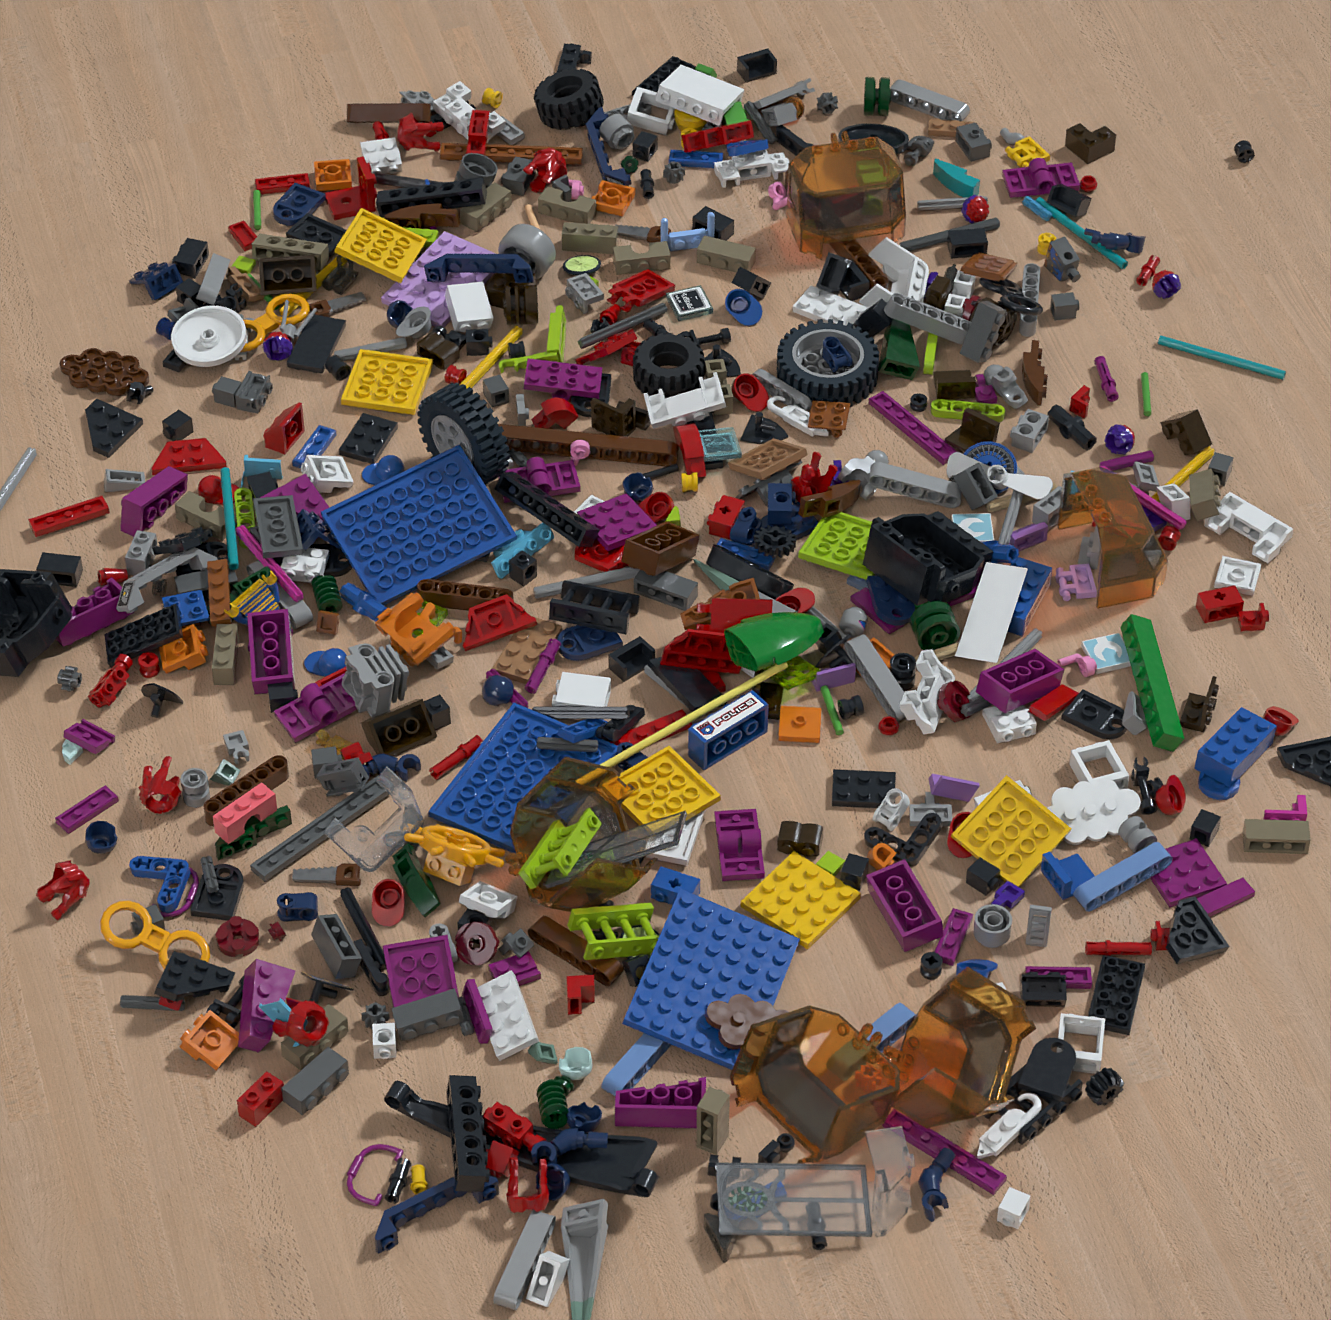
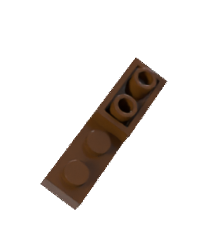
[384,204,460,229]
[1022,340,1048,406]
[798,480,861,518]

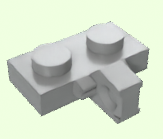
[909,792,952,826]

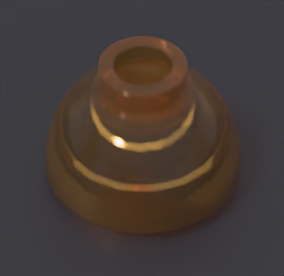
[781,96,805,120]

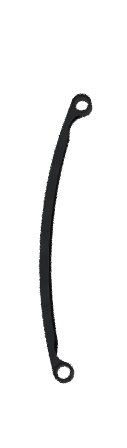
[384,1081,660,1197]

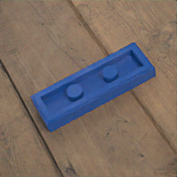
[669,150,723,168]
[292,425,337,468]
[717,538,775,570]
[557,719,608,743]

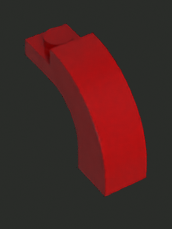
[673,423,706,478]

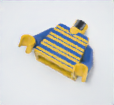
[224,570,280,625]

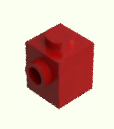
[485,1141,519,1179]

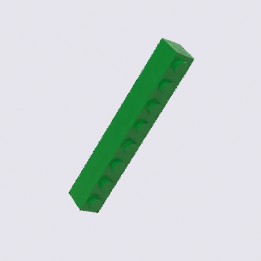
[1120,614,1185,752]

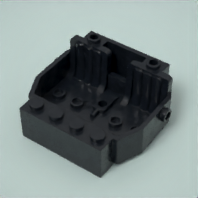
[862,511,993,606]
[0,569,72,677]

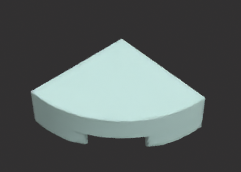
[62,739,83,765]

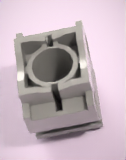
[342,643,409,717]

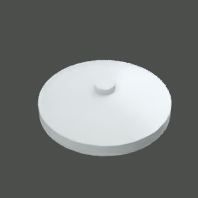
[171,306,247,367]

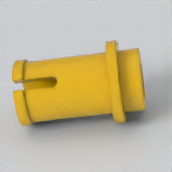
[410,1164,428,1195]

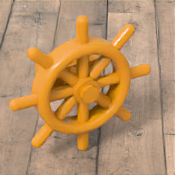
[404,823,505,886]

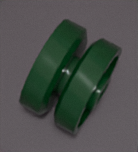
[864,77,891,116]
[910,601,960,650]

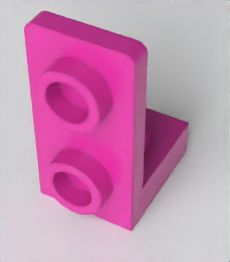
[1263,795,1307,821]

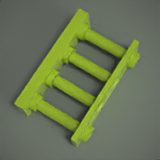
[518,808,602,889]
[567,903,660,960]

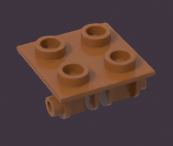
[808,401,850,438]

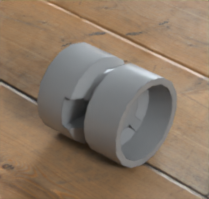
[180,768,210,808]
[1118,816,1157,854]

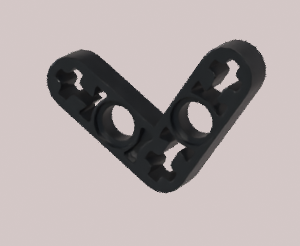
[864,813,942,867]

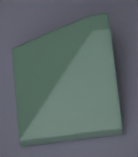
[210,759,241,786]
[528,1042,558,1064]

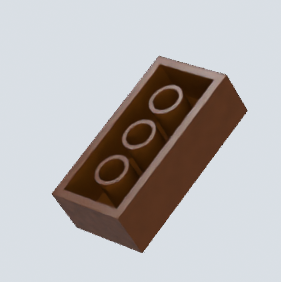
[621,521,700,576]

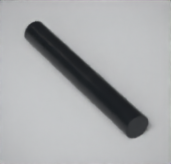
[623,464,679,481]

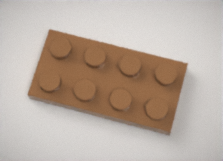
[492,616,563,684]

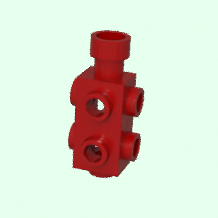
[87,654,133,708]
[482,1102,546,1152]

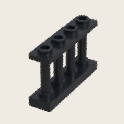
[549,580,640,635]
[981,1064,1083,1145]

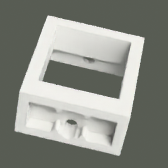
[627,87,675,135]
[1069,740,1129,790]
[1056,1013,1105,1074]

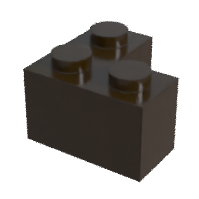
[1065,123,1116,164]
[486,273,536,309]
[1160,409,1212,455]

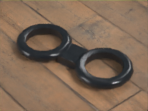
[979,278,1043,316]

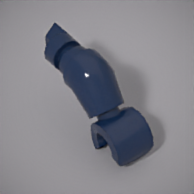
[1084,228,1146,253]
[362,754,421,782]
[531,1128,608,1164]
[918,1147,956,1222]

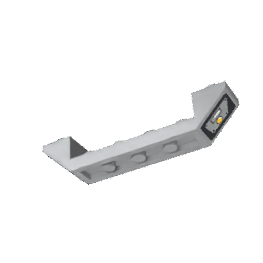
[116,547,217,613]

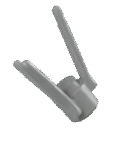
[279,300,317,343]

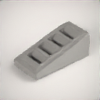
[104,469,145,492]
[1122,691,1147,735]
[1026,905,1052,947]

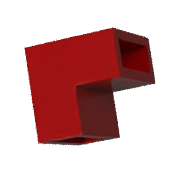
[566,975,595,1015]

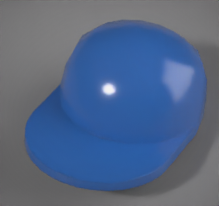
[725,289,762,326]
[362,455,405,485]
[304,648,347,677]
[956,959,998,987]

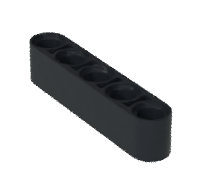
[706,544,794,600]

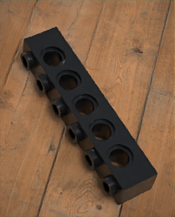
[376,178,487,218]
[495,472,600,547]
[446,1075,490,1192]

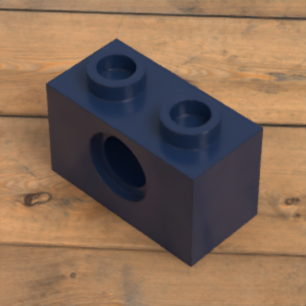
[768,483,795,525]

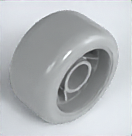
[498,224,556,280]

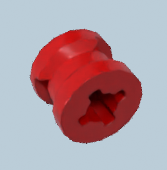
[444,365,467,385]
[1157,526,1181,551]
[138,652,160,678]

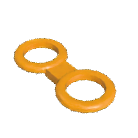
[240,294,310,352]
[100,901,210,970]

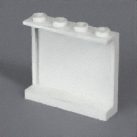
[655,65,744,126]

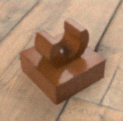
[316,610,340,635]

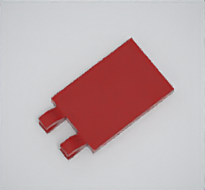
[607,269,675,312]
[696,598,773,633]

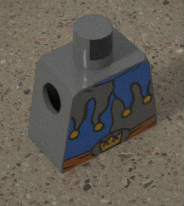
[1044,236,1081,282]

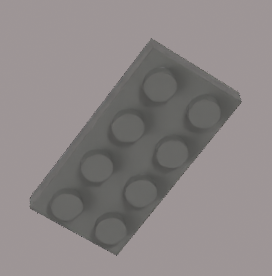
[253,495,303,558]

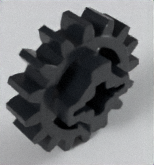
[753,525,796,558]

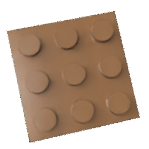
[728,438,808,480]

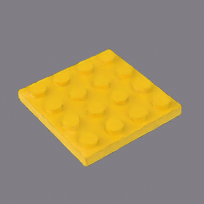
[334,208,427,284]
[341,349,433,415]
[603,746,721,839]
[951,775,1072,887]
[740,851,861,950]

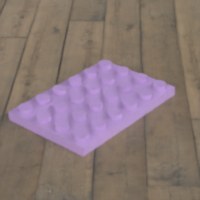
[381,231,496,327]

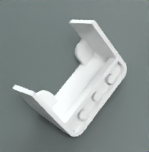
[859,237,929,308]

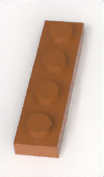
[207,559,232,627]

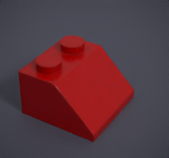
[263,402,305,455]

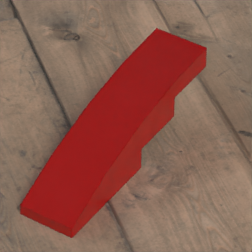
[466,110,490,155]
[681,120,754,152]

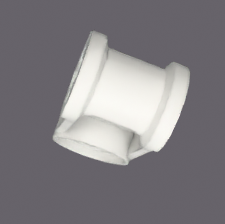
[873,789,910,831]

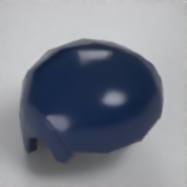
[386,300,413,328]
[622,472,654,502]
[482,675,514,706]
[85,821,118,854]
[567,1102,602,1133]
[536,1163,570,1201]

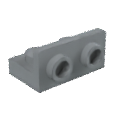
[565,273,604,314]
[1078,524,1104,569]

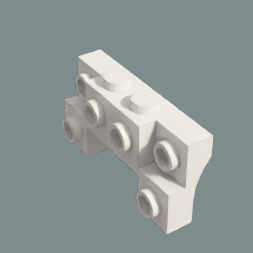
[433,81,506,142]
[714,149,792,188]
[644,372,726,429]
[1204,492,1293,563]
[899,649,955,734]

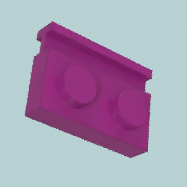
[63,719,115,754]
[488,951,541,986]

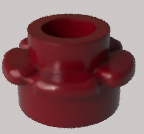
[268,921,287,942]

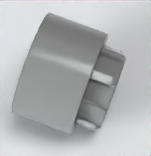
[599,114,634,149]
[973,904,1012,948]

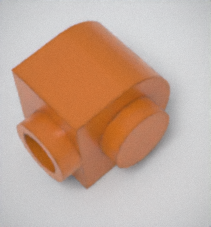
[867,843,896,871]

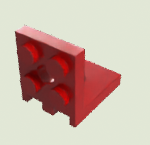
[325,156,377,221]

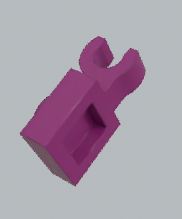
[975,374,997,404]

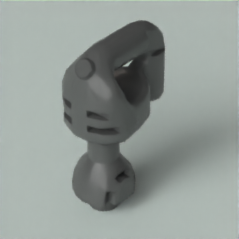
[904,136,935,166]

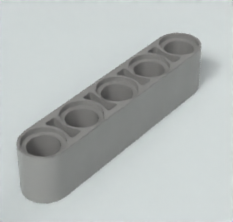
[890,80,970,121]
[196,253,230,305]
[1019,263,1040,337]
[884,293,971,345]
[869,462,961,508]
[246,560,313,629]
[844,634,906,722]
[493,1210,556,1310]

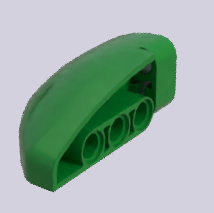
[724,612,824,672]

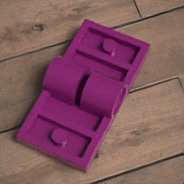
[1002,158,1080,198]
[523,359,603,401]
[498,457,581,503]
[274,673,357,743]
[714,809,765,881]

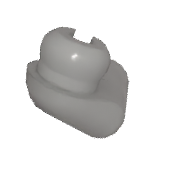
[1000,128,1024,145]

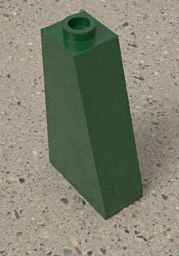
[878,319,920,380]

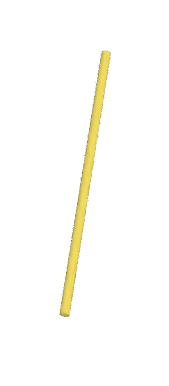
[574,662,788,786]

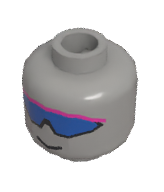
[839,607,868,638]

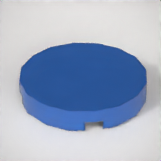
[1198,772,1241,800]

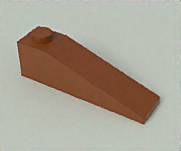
[680,578,760,630]

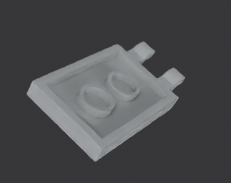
[752,78,815,109]

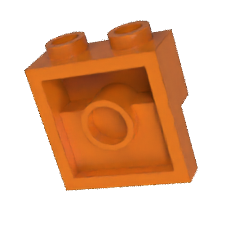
[159,624,209,674]
[180,1010,239,1071]

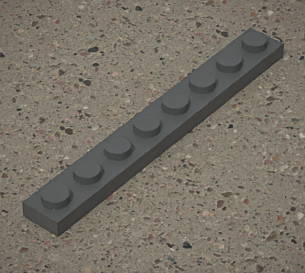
[250,775,393,882]

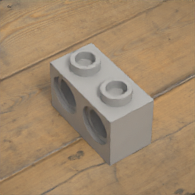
[761,103,797,126]
[1010,409,1049,453]
[1032,486,1074,530]
[125,530,158,576]

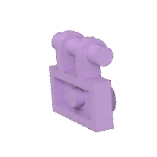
[1055,564,1097,601]

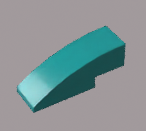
[933,158,980,198]

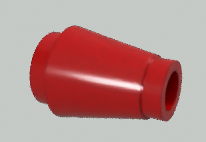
[599,304,621,325]
[97,568,128,586]

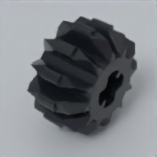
[1085,1068,1124,1106]

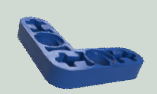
[726,139,769,156]
[129,856,191,913]

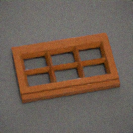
[960,252,1017,281]

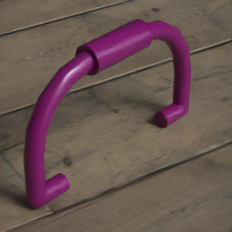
[152,867,199,917]
[346,1144,404,1206]

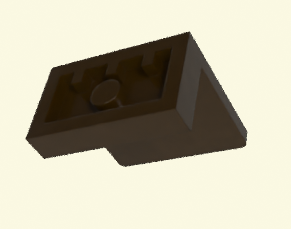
[933,370,976,400]
[591,398,636,437]
[945,407,1000,452]
[752,669,784,720]
[1180,676,1219,732]

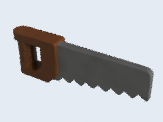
[615,224,671,243]
[309,292,366,317]
[292,863,361,886]

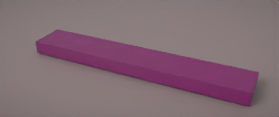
[868,391,957,465]
[882,1107,1007,1195]

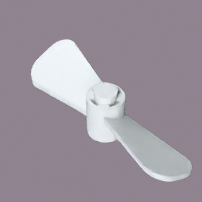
[946,452,1053,500]

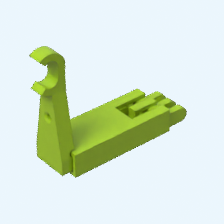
[499,305,566,374]

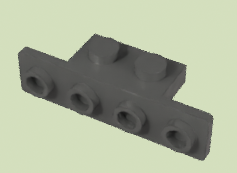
[735,461,803,505]

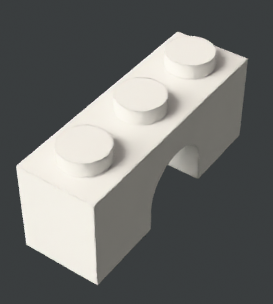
[944,270,976,317]

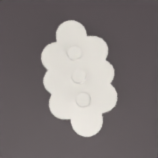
[1047,778,1141,845]

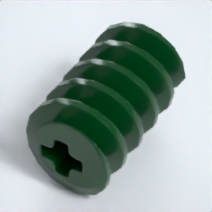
[311,575,343,613]
[536,1079,569,1129]

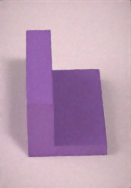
[1009,522,1048,551]
[810,663,856,692]
[928,774,980,802]

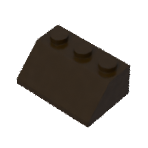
[259,255,317,296]
[360,699,437,756]

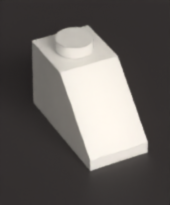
[1157,483,1191,520]
[526,1251,570,1307]

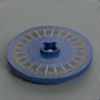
[964,442,1017,495]

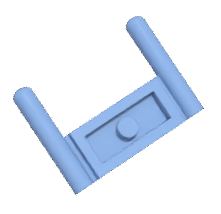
[661,212,715,251]

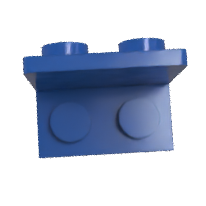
[162,590,209,626]
[1041,851,1095,900]

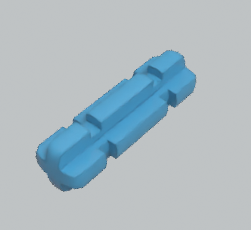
[1022,196,1052,221]

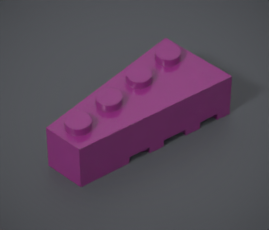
[120,466,188,537]
[56,577,134,647]
[238,959,296,1052]
[615,1077,706,1128]

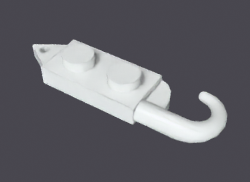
[767,396,828,437]
[977,1093,1042,1159]

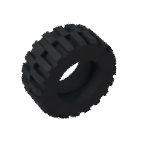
[534,68,604,130]
[633,333,705,398]

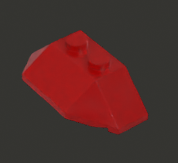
[660,629,741,674]

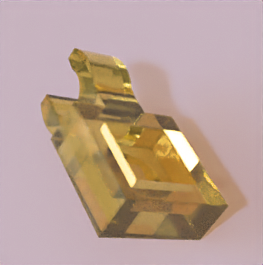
[316,729,353,760]

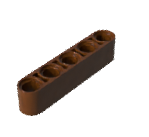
[347,103,431,123]
[417,579,514,611]
[203,755,289,827]
[527,916,624,986]

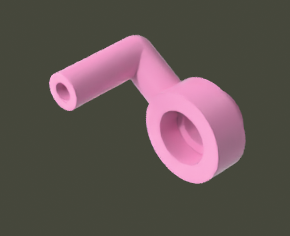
[569,180,584,200]
[768,182,791,210]
[570,440,590,466]
[1057,654,1097,677]

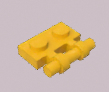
[1005,136,1050,168]

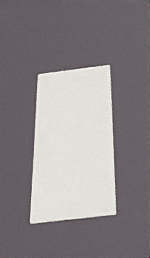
[955,562,1028,663]

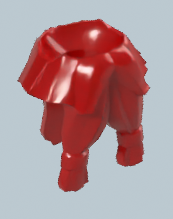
[397,112,444,152]
[523,148,567,193]
[791,451,838,502]
[138,756,182,814]
[36,860,90,920]
[272,998,329,1047]
[506,1157,549,1213]

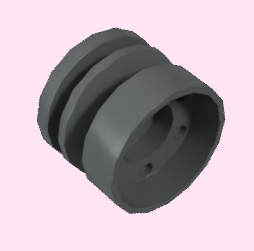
[454,153,498,189]

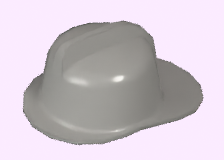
[396,306,431,339]

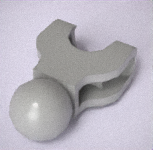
[983,364,1028,409]
[837,450,889,501]

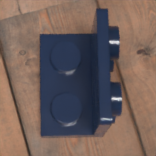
[129,262,183,300]
[297,509,341,551]

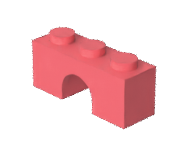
[213,782,277,844]

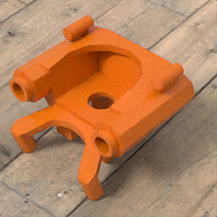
[375,592,462,667]

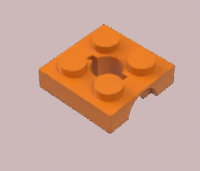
[314,159,352,191]
[592,180,635,217]

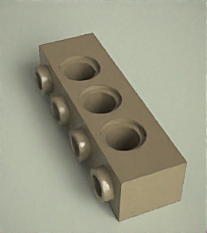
[252,234,329,270]

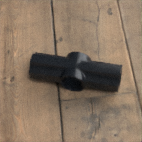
[1047,404,1097,451]

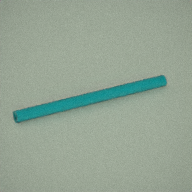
[1036,197,1128,269]
[1158,335,1286,380]
[220,467,239,570]

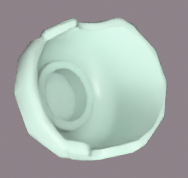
[559,1047,593,1080]

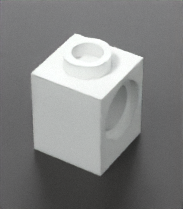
[373,1023,396,1059]
[997,1187,1031,1229]

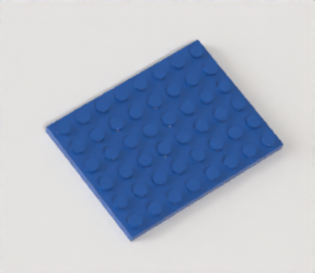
[321,444,517,605]
[428,703,618,859]
[622,888,800,1076]

